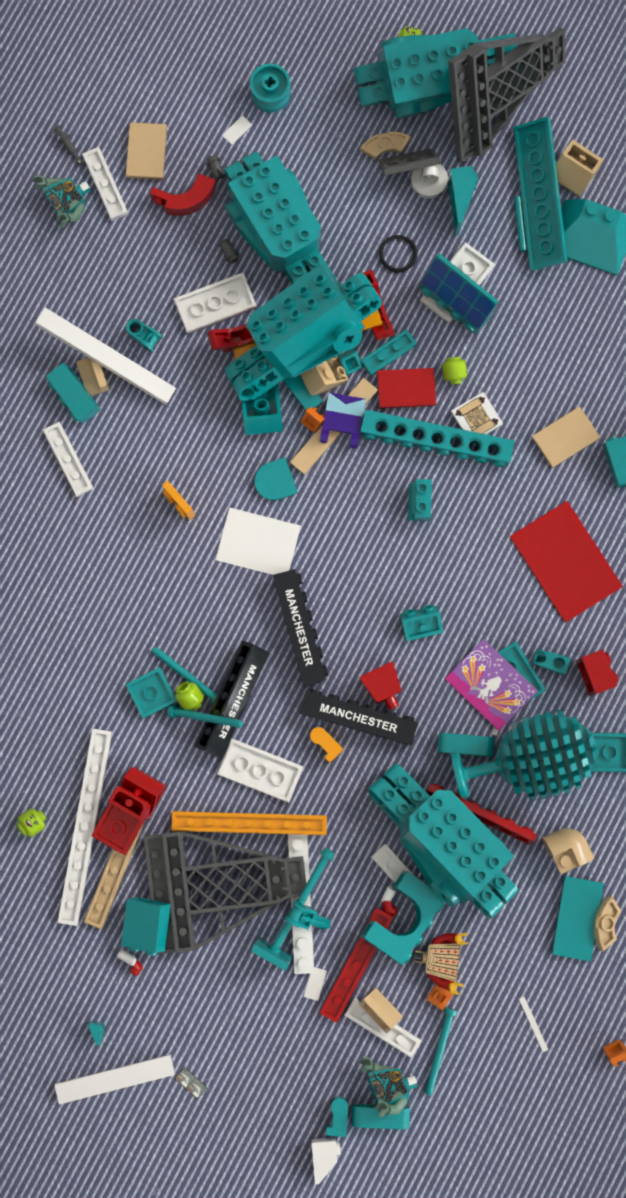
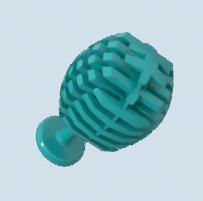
[451,710,597,800]

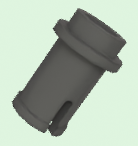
[206,155,226,181]
[219,239,240,264]

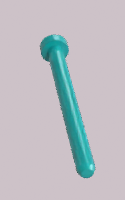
[152,647,218,704]
[167,704,243,728]
[425,1007,458,1095]

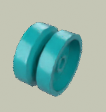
[250,63,291,113]

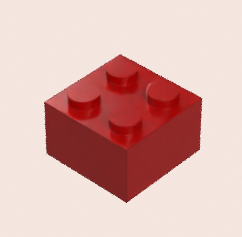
[576,649,619,696]

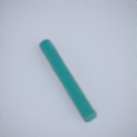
[514,196,527,252]

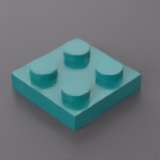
[125,667,178,719]

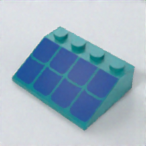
[419,253,499,334]

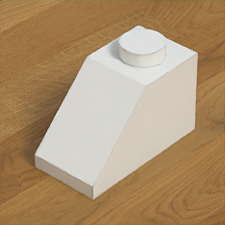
[312,1137,341,1184]

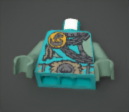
[32,175,91,228]
[359,1057,418,1118]

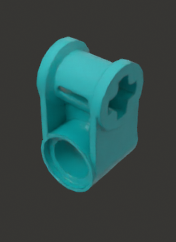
[126,319,163,352]

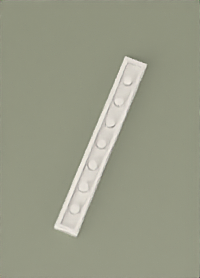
[35,308,176,405]

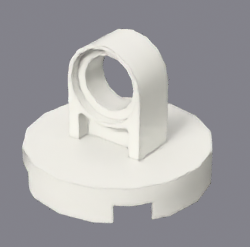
[411,164,448,199]

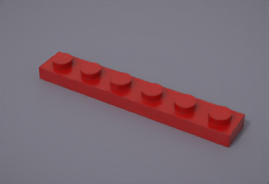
[426,783,537,845]
[319,907,393,1023]

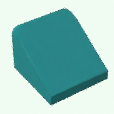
[337,348,363,375]
[88,1021,105,1045]

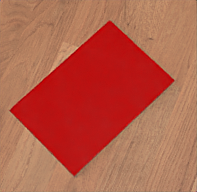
[510,501,623,623]

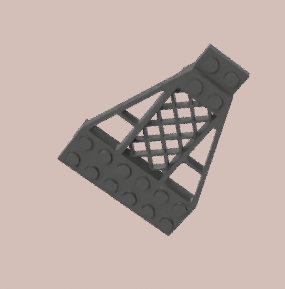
[448,27,566,163]
[144,831,307,955]

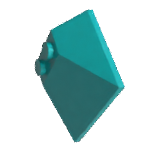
[562,199,626,276]

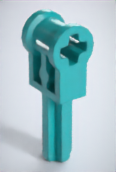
[284,901,331,930]

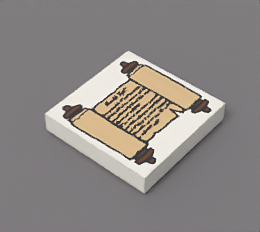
[451,392,503,434]

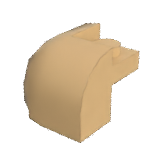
[541,828,595,874]

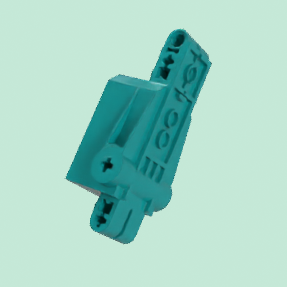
[353,28,521,119]
[224,151,340,286]
[225,264,382,401]
[367,763,519,919]

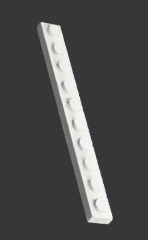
[58,729,112,926]

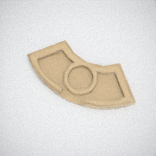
[360,131,411,160]
[594,895,622,951]

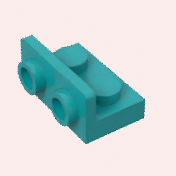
[400,605,444,641]

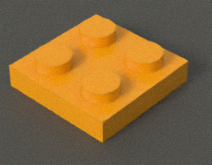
[162,480,195,520]

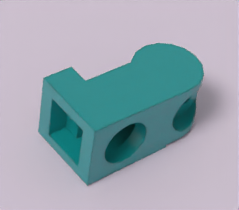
[532,649,571,677]
[326,1096,348,1137]

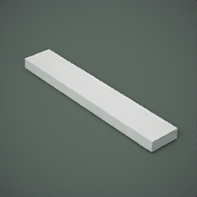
[55,1054,175,1104]

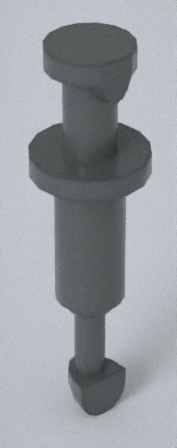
[53,125,82,166]

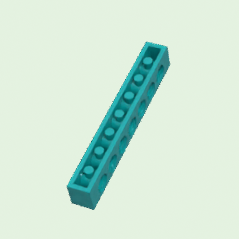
[360,409,515,467]

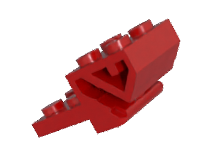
[91,766,168,855]

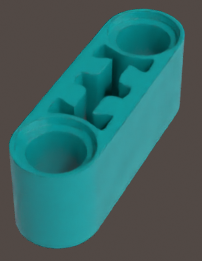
[437,733,495,757]
[352,1104,410,1129]

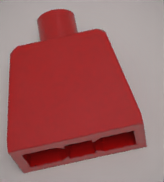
[359,661,402,710]

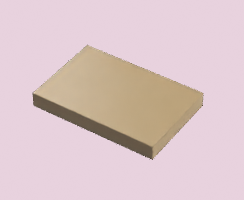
[126,122,167,180]
[532,406,601,468]

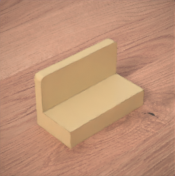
[76,358,109,396]
[359,988,403,1034]

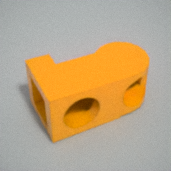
[310,727,344,763]

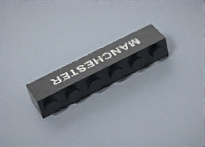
[273,569,328,687]
[195,640,270,759]
[299,689,418,746]

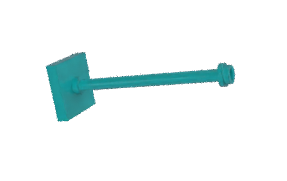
[251,847,335,971]

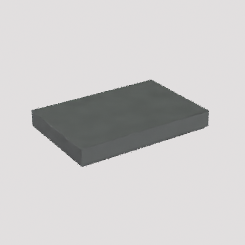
[378,148,440,175]

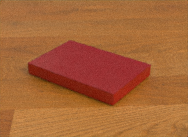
[377,368,436,409]

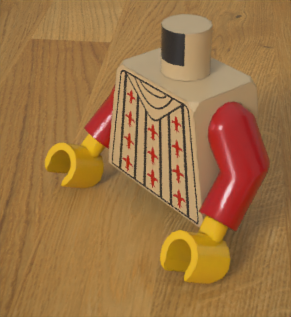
[414,932,469,995]

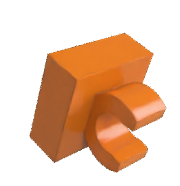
[300,407,325,433]
[426,984,453,1011]
[603,1039,626,1067]

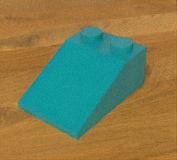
[448,166,478,236]
[242,384,283,435]

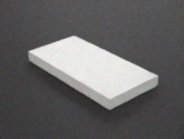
[420,242,495,324]
[174,273,257,334]
[217,738,303,803]

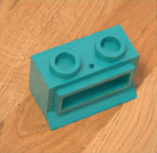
[408,479,432,521]

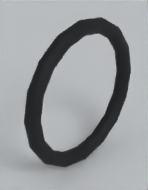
[379,235,417,272]

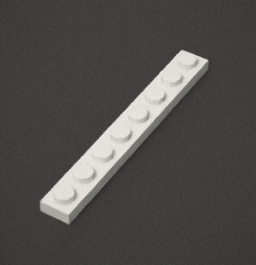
[288,834,314,974]

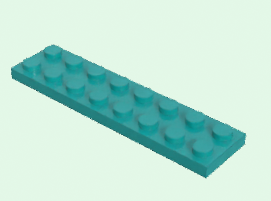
[513,116,568,271]

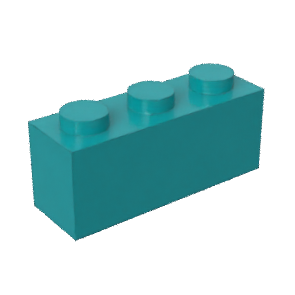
[46,362,101,423]

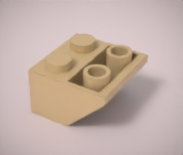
[556,139,604,197]
[300,356,349,396]

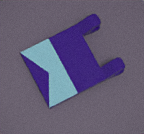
[320,392,366,449]

